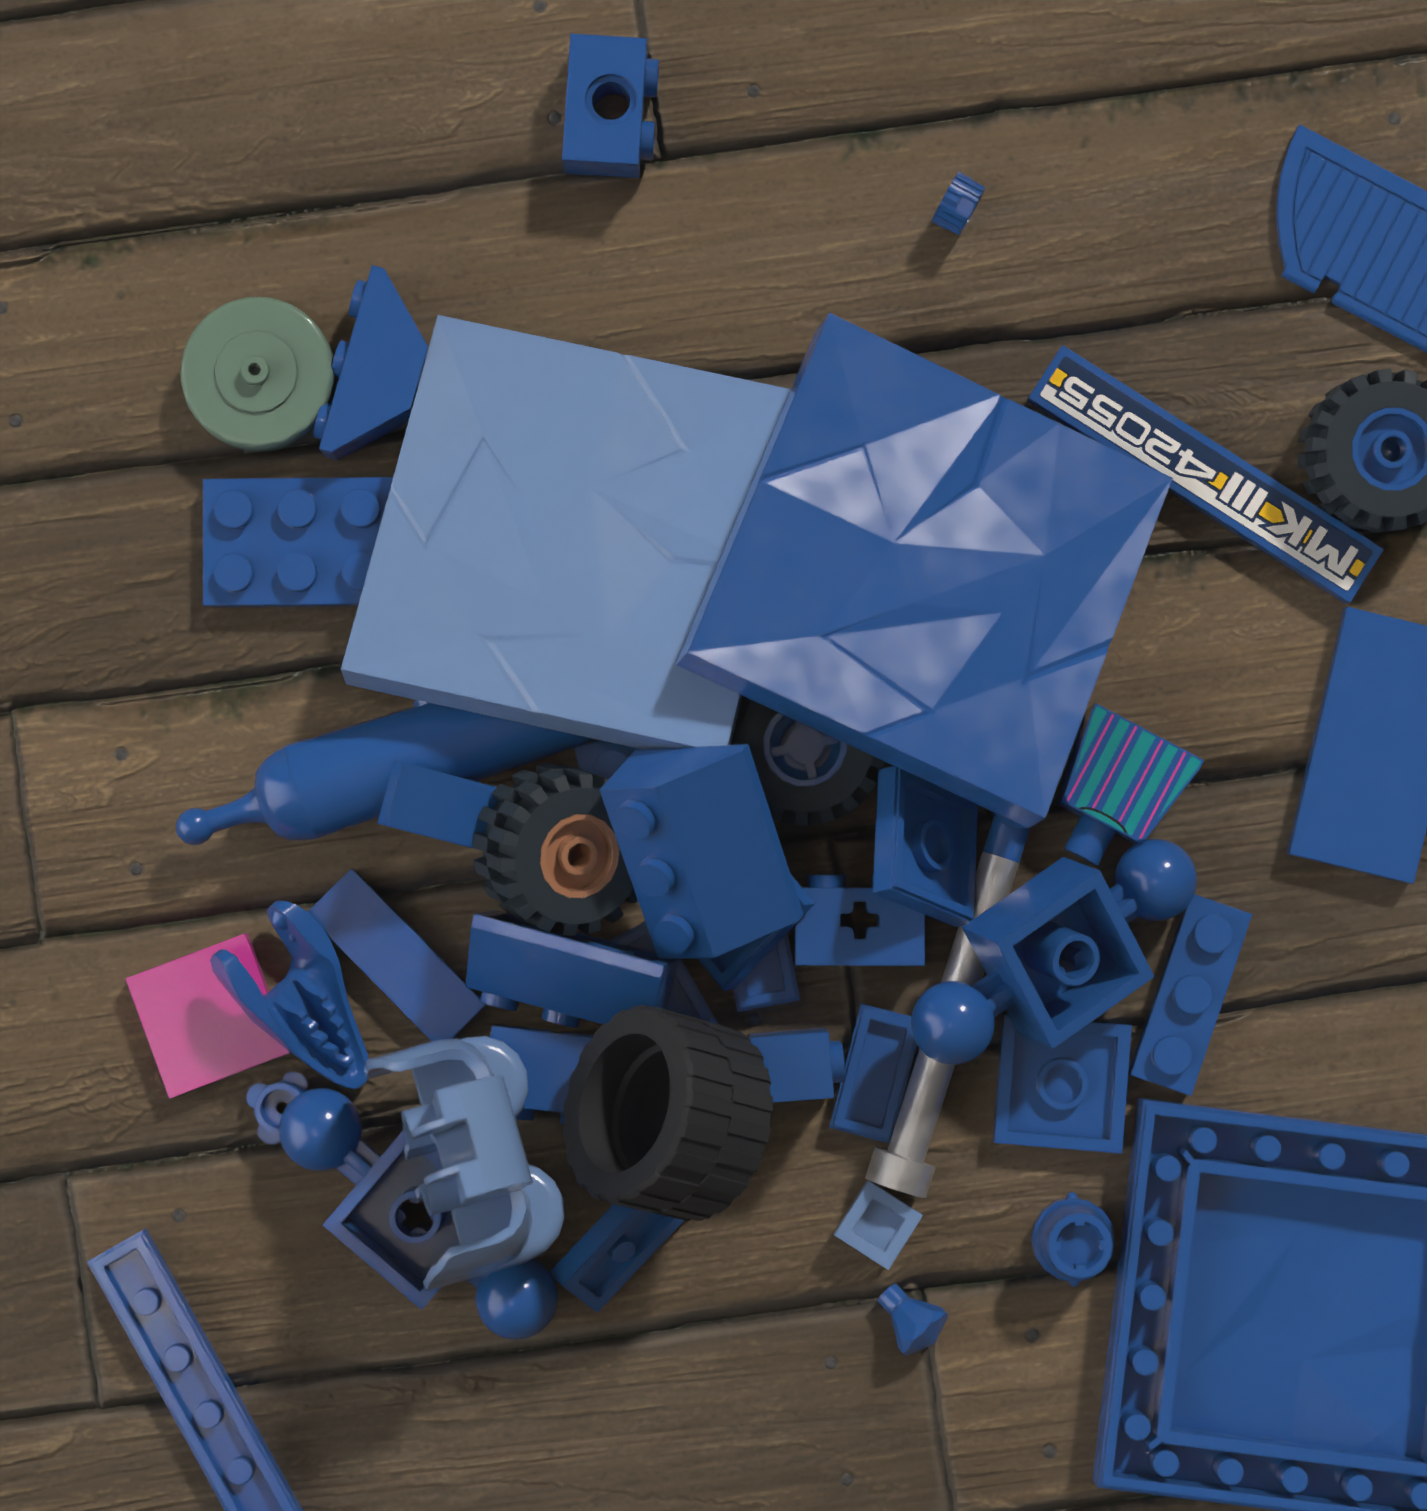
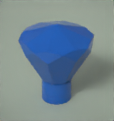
[877,1283,949,1356]

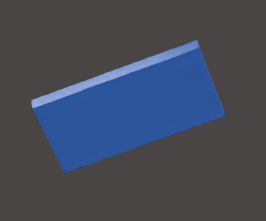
[1286,607,1427,884]

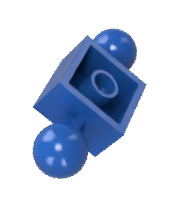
[911,839,1197,1065]
[279,1088,558,1340]

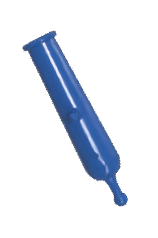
[176,700,595,845]

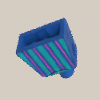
[1056,703,1204,867]

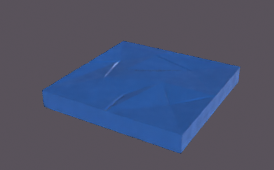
[676,313,1173,828]
[1092,1098,1427,1511]

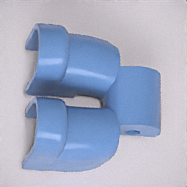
[364,1036,565,1291]

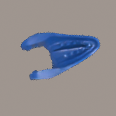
[210,901,369,1089]

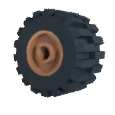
[472,763,637,936]

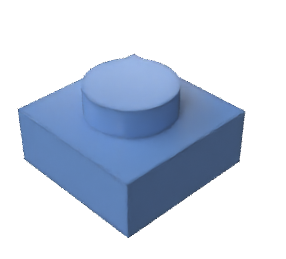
[833,1180,923,1270]

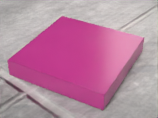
[125,933,291,1099]

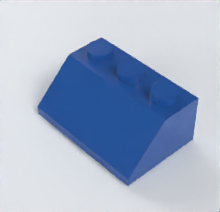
[600,744,804,959]
[466,910,679,1028]

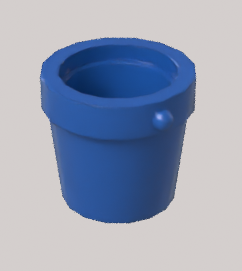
[1031,1192,1116,1287]

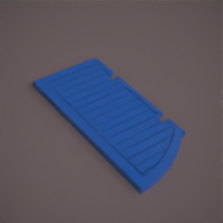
[1276,124,1427,353]

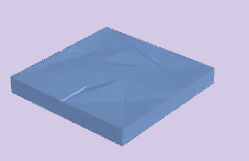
[341,315,791,750]

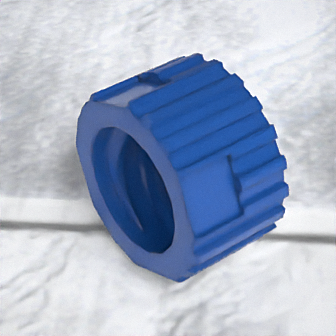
[931,171,985,235]

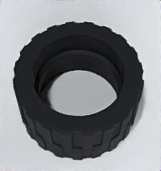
[563,1005,773,1221]

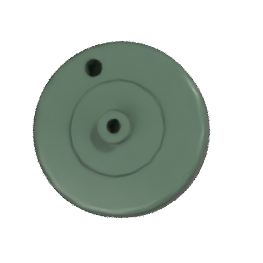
[180,297,336,452]

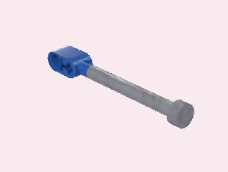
[865,801,1052,1198]

